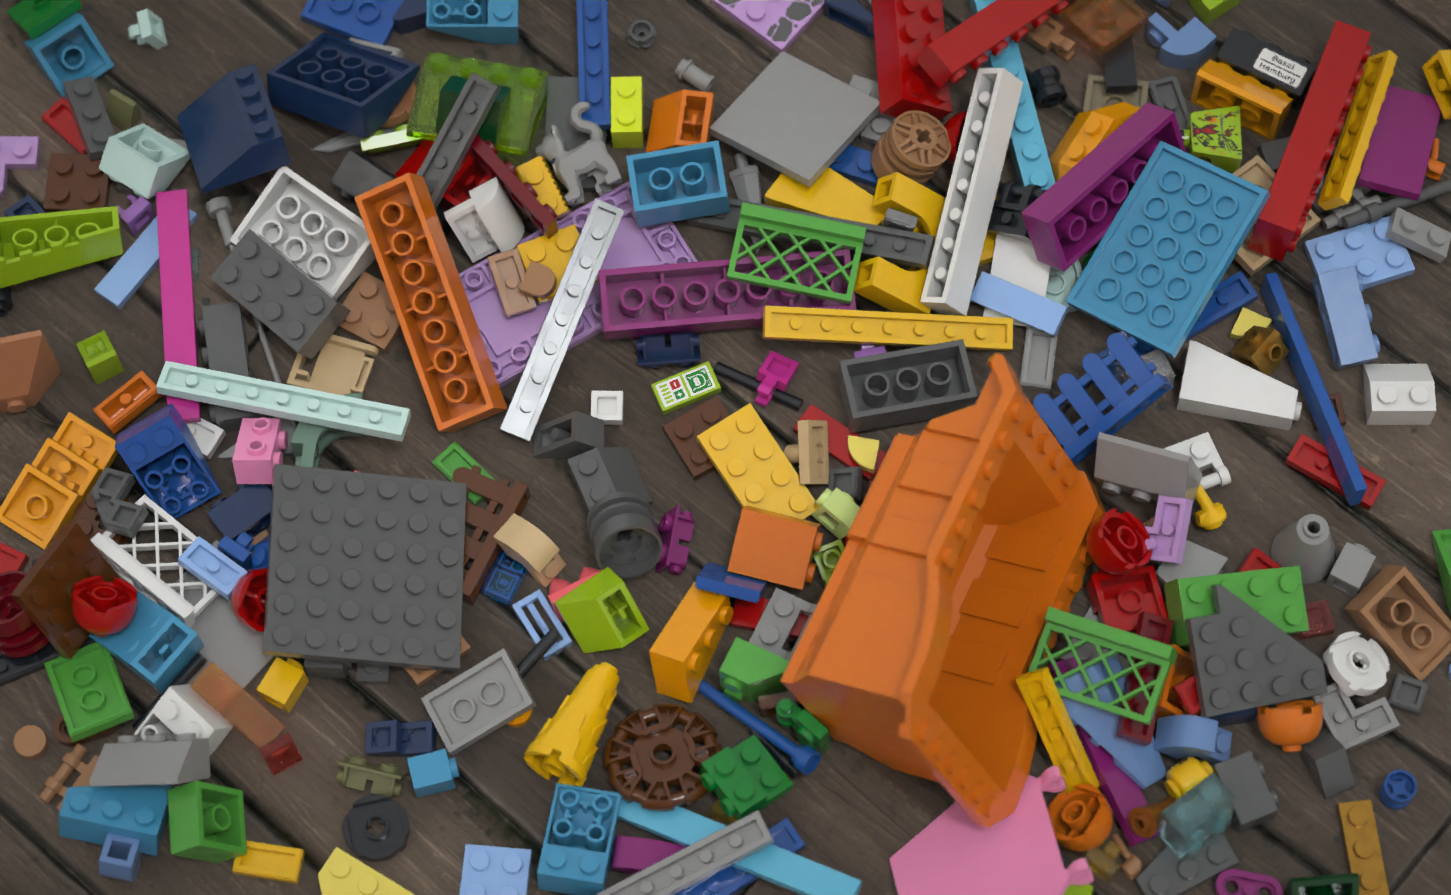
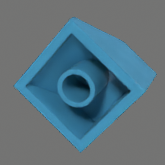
[23,12,114,98]

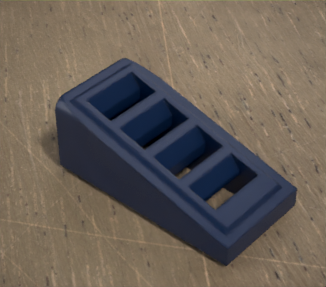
[824,0,875,40]

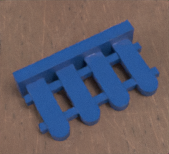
[1033,333,1174,466]

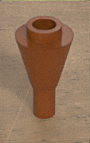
[1128,796,1177,838]

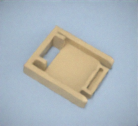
[286,334,379,395]

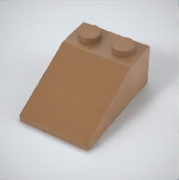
[1343,564,1451,681]

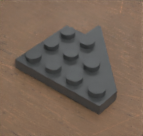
[1185,584,1328,717]

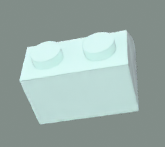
[98,123,190,199]

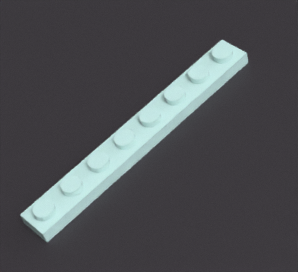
[156,361,411,442]

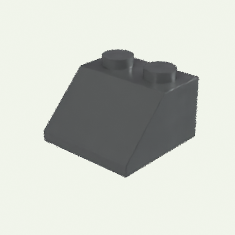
[567,447,653,513]

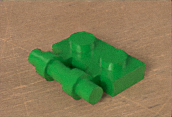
[776,698,830,756]

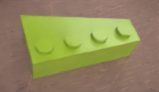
[0,206,123,288]

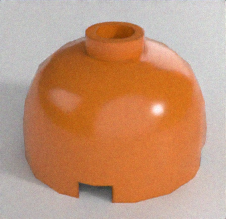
[1257,700,1323,752]
[1048,784,1113,852]

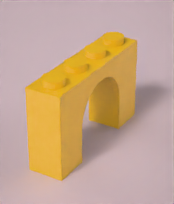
[853,172,946,314]

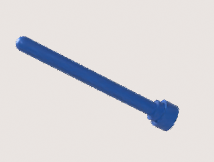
[697,679,821,775]

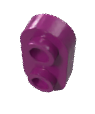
[1214,869,1283,895]

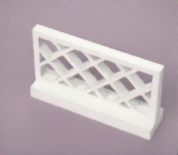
[91,494,219,628]

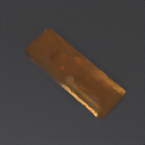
[190,662,285,752]

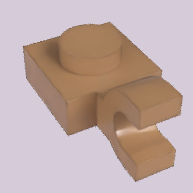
[1024,16,1076,63]

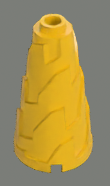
[524,662,620,787]

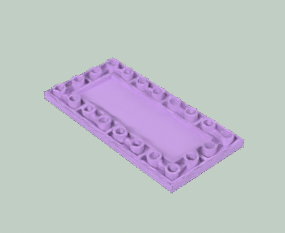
[459,181,698,388]

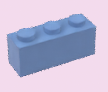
[1312,266,1380,371]

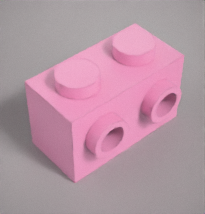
[232,417,288,484]

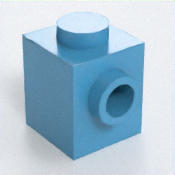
[407,749,460,798]

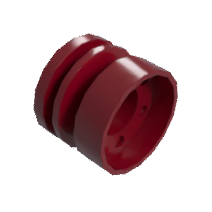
[0,571,49,658]

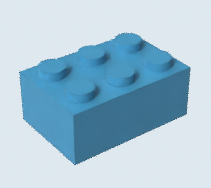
[626,140,730,227]

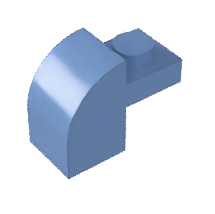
[1145,12,1217,69]
[1154,715,1232,764]
[99,833,142,882]

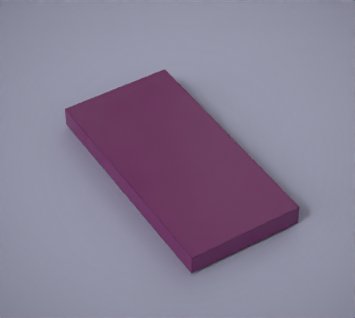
[1357,85,1441,201]

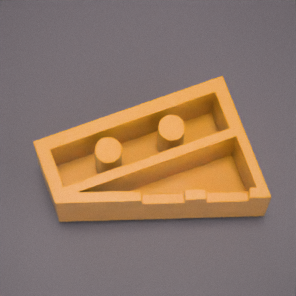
[649,582,733,704]

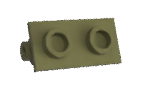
[336,754,408,798]

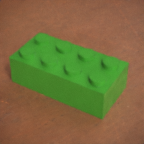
[1164,566,1309,647]

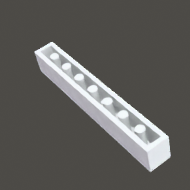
[920,68,1024,316]

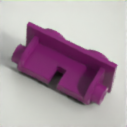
[655,505,695,575]

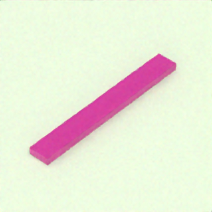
[156,189,201,423]

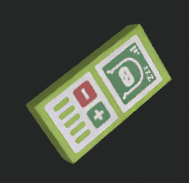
[651,361,721,415]

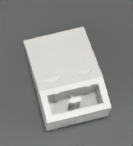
[134,684,233,788]

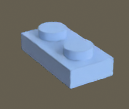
[178,536,248,601]

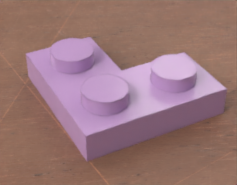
[0,136,41,197]
[1144,495,1193,565]

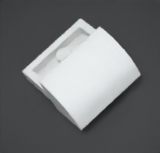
[444,177,524,263]

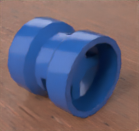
[1379,770,1417,810]

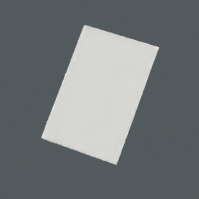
[983,235,1051,327]

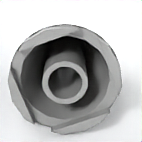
[1271,514,1336,585]

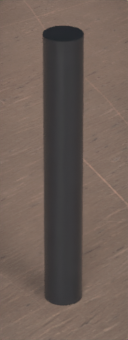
[714,361,804,411]
[516,628,561,679]
[132,652,208,730]

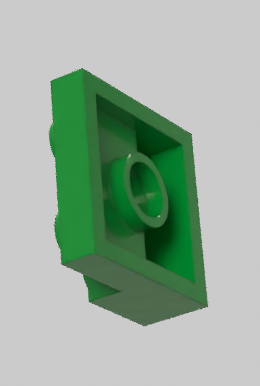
[699,735,793,821]

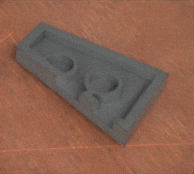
[1135,805,1240,895]

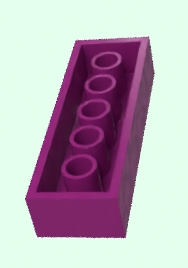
[1021,102,1186,271]

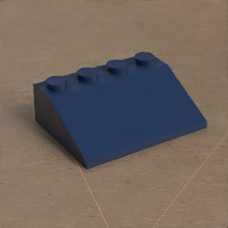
[266,32,420,138]
[177,64,292,194]

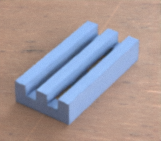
[512,589,573,661]

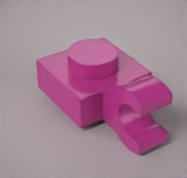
[755,350,799,407]

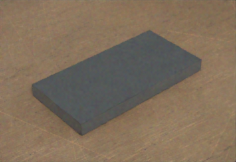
[544,76,607,192]

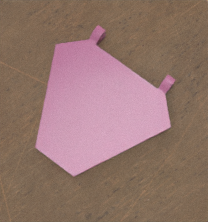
[889,766,1094,895]

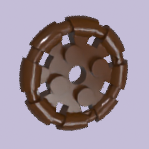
[604,704,722,811]

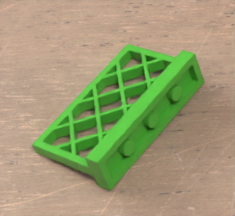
[727,202,867,305]
[1028,607,1178,726]

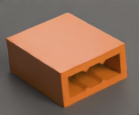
[727,505,824,590]

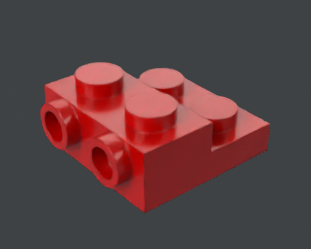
[1086,565,1169,634]

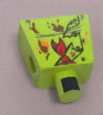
[1180,106,1242,173]

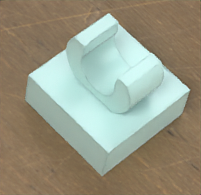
[128,8,167,50]

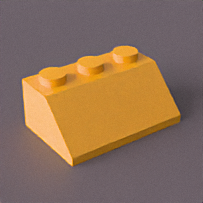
[1190,59,1293,141]

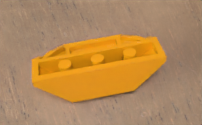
[1049,102,1140,183]

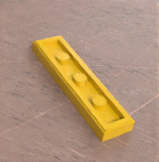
[1015,667,1100,794]

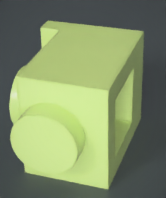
[812,487,860,539]

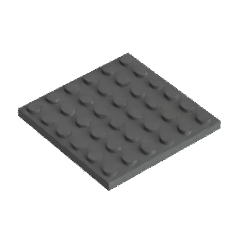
[263,464,466,672]

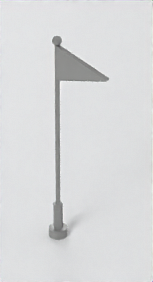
[205,196,297,460]

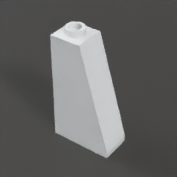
[1176,340,1302,431]

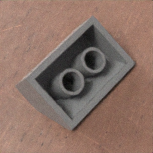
[1094,432,1203,503]
[89,733,211,786]

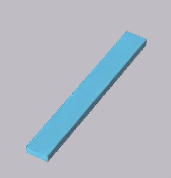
[618,797,862,895]

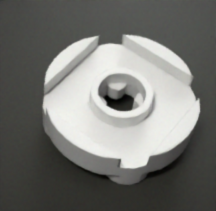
[1323,632,1389,696]

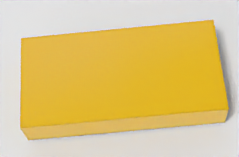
[232,840,305,884]

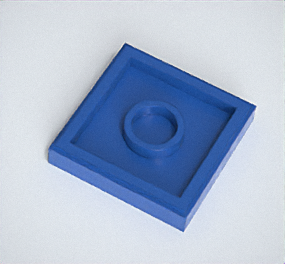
[695,562,769,603]

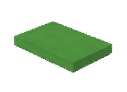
[44,642,135,743]

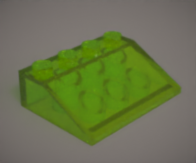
[406,52,548,156]

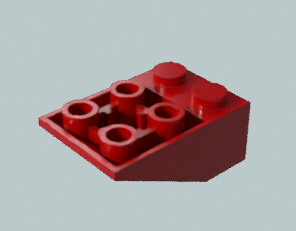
[395,131,493,211]

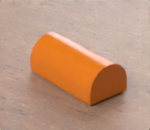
[93,370,163,435]

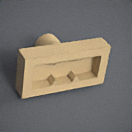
[784,420,829,485]

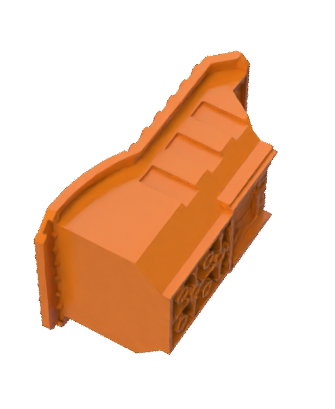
[781,353,1106,828]

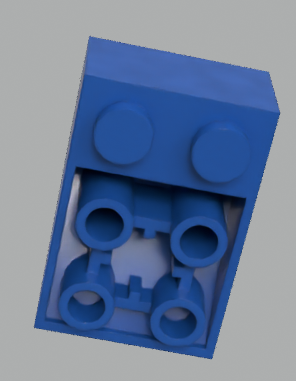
[115,403,222,519]

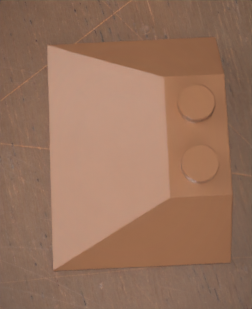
[0,330,62,413]

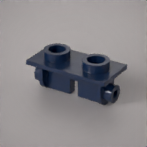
[636,332,701,368]

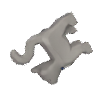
[536,101,623,208]

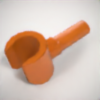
[1425,138,1446,181]

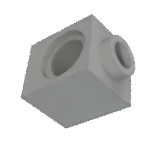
[1326,542,1376,598]

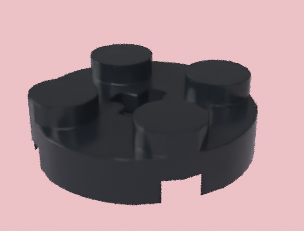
[343,794,410,862]

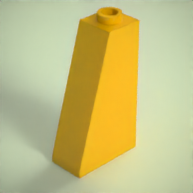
[764,167,885,226]

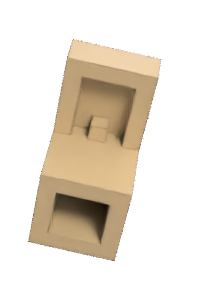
[493,514,566,588]

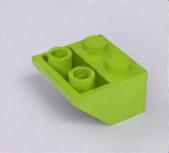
[554,567,650,653]

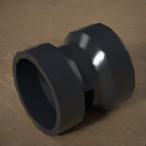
[1029,66,1068,108]

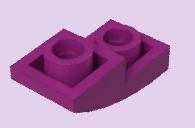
[611,836,686,875]

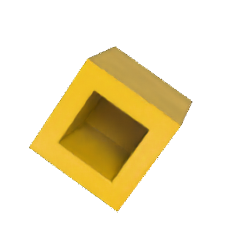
[257,657,309,714]

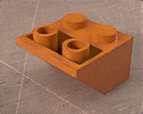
[646,89,715,152]

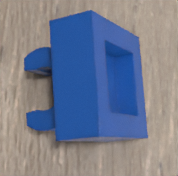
[218,531,255,571]

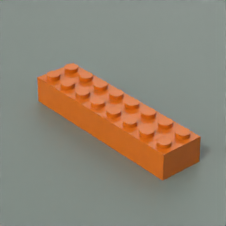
[354,173,508,433]

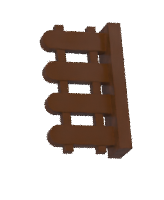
[453,465,531,606]

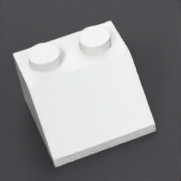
[1362,364,1436,425]

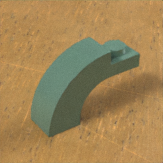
[291,393,364,468]

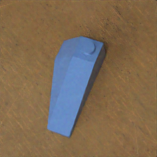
[1056,655,1167,790]

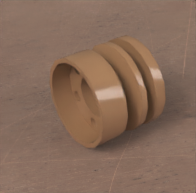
[871,110,951,186]

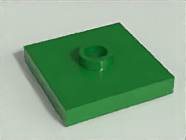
[7,0,83,40]

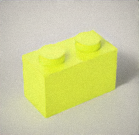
[611,76,644,149]

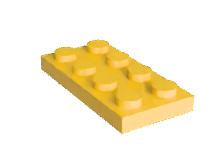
[696,403,819,520]

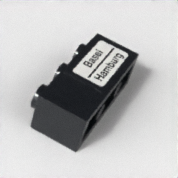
[1215,27,1316,109]

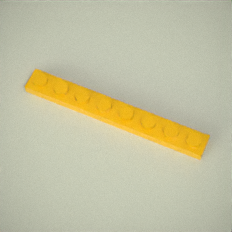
[762,306,1013,351]

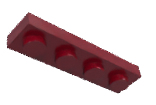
[469,135,558,239]
[1116,611,1174,747]

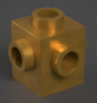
[1231,325,1289,376]

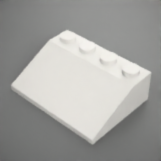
[229,166,376,299]

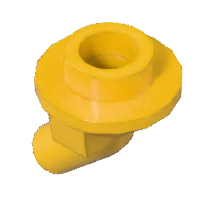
[1194,484,1227,530]

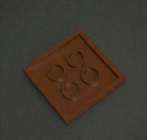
[11,521,121,659]

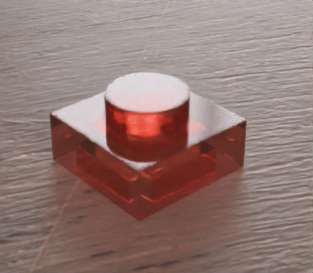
[1300,599,1335,640]
[259,733,303,775]

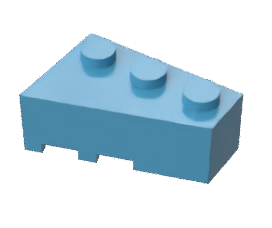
[59,784,174,856]

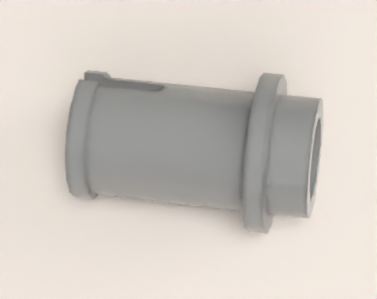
[675,58,715,92]

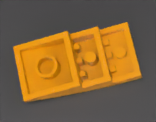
[0,412,119,550]

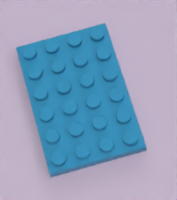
[1066,141,1271,358]

